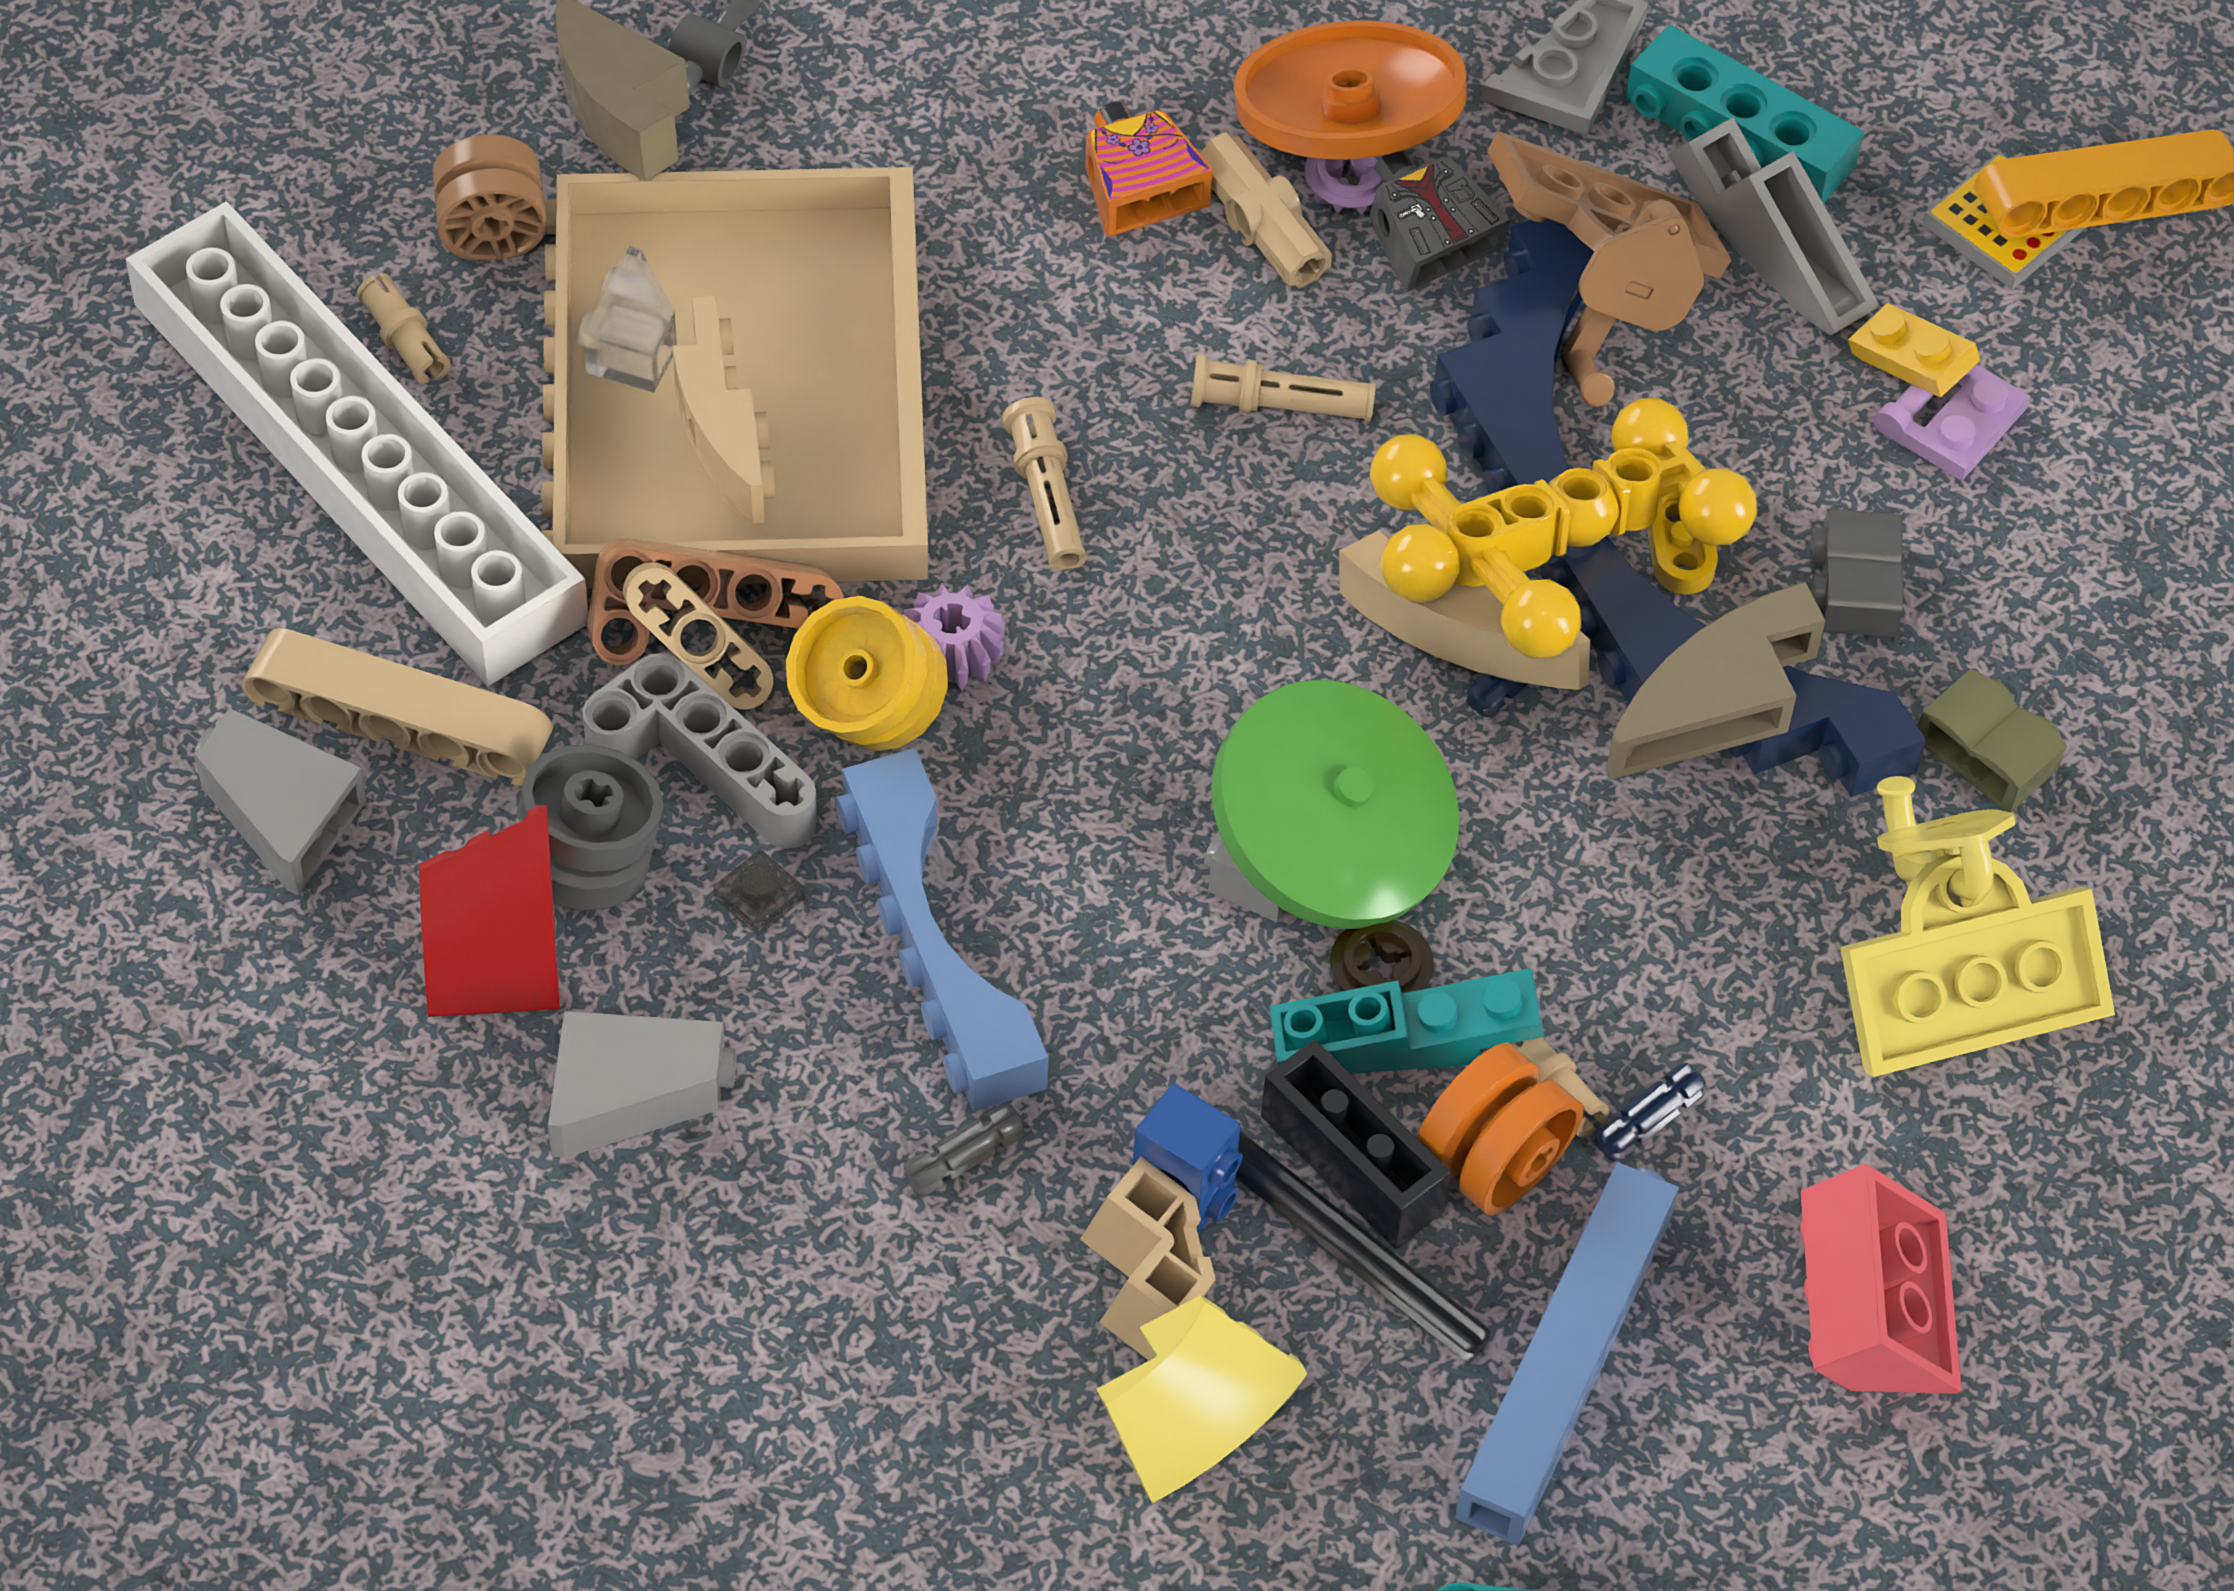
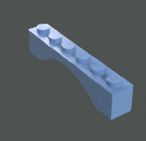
[835,748,1049,1112]

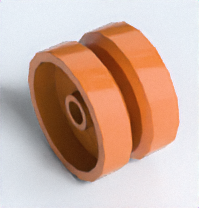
[1417,1042,1584,1216]

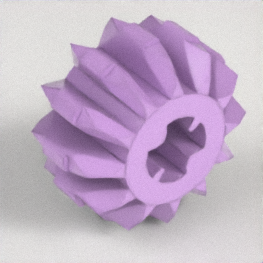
[904,583,1005,691]

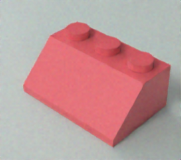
[1800,1163,1962,1394]

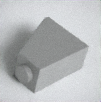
[194,708,367,895]
[548,1011,736,1158]

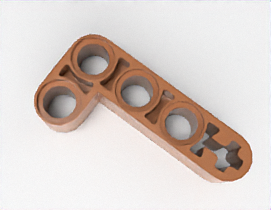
[587,538,844,665]

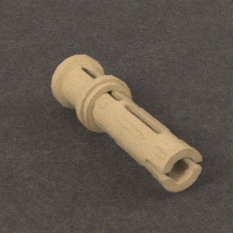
[1190,353,1376,422]
[1002,397,1087,571]

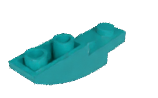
[1269,968,1545,1074]

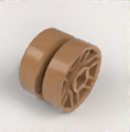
[432,134,547,261]

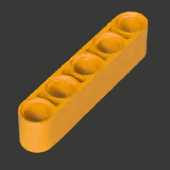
[1974,130,2234,238]

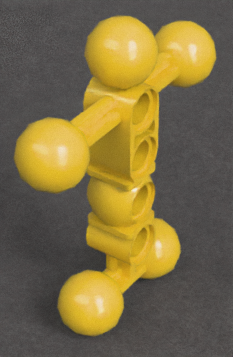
[1370,397,1757,659]

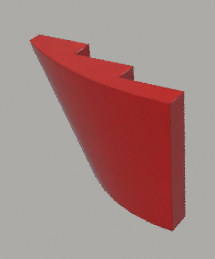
[419,805,560,1017]

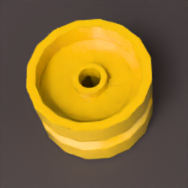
[786,596,948,751]

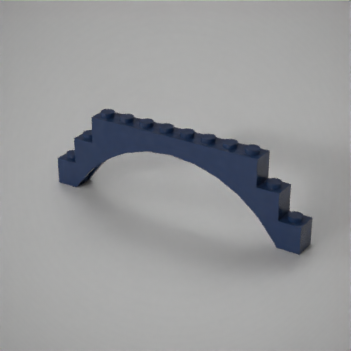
[1430,218,1926,797]

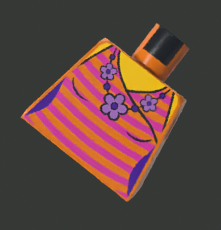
[1085,102,1212,237]

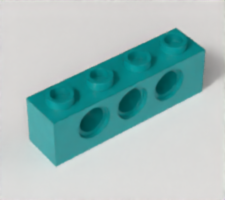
[1625,24,1864,204]

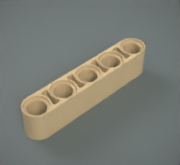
[241,628,553,786]

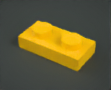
[1848,303,1980,398]

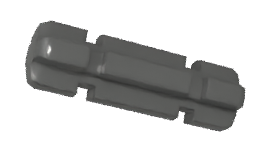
[903,1103,1025,1196]

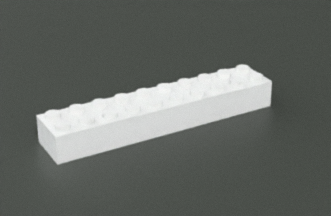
[126,201,588,687]

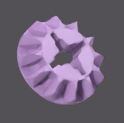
[1305,155,1384,216]

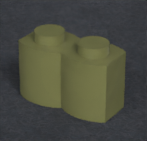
[1917,669,2067,813]

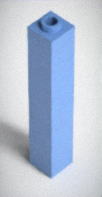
[1455,1162,1679,1546]

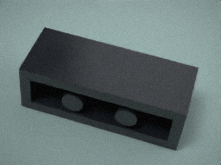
[1261,1039,1451,1250]

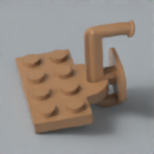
[1487,131,1731,407]

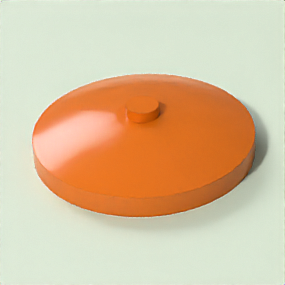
[1234,21,1467,159]

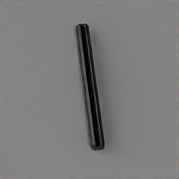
[1197,1096,1490,1361]

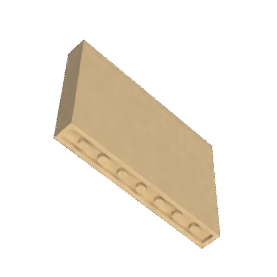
[541,167,928,588]

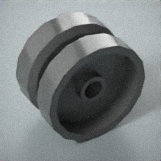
[515,744,664,910]

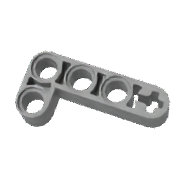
[582,653,817,849]

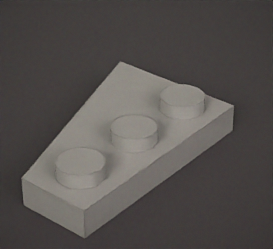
[1480,0,1648,136]

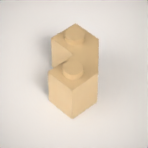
[1080,1156,1216,1360]

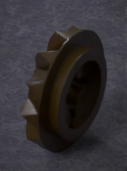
[1330,919,1434,994]

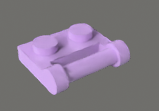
[1873,364,2030,481]

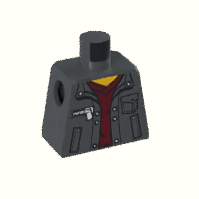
[1370,150,1510,292]

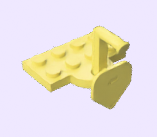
[1840,776,2115,1077]

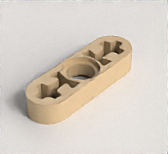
[623,562,773,710]

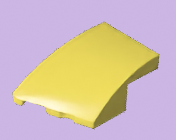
[1096,1295,1307,1504]

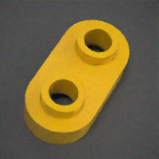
[1647,491,1718,595]

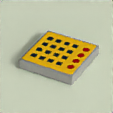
[1922,151,2086,290]

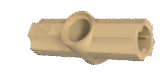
[1199,132,1332,288]

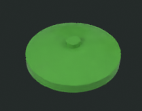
[1212,680,1459,929]

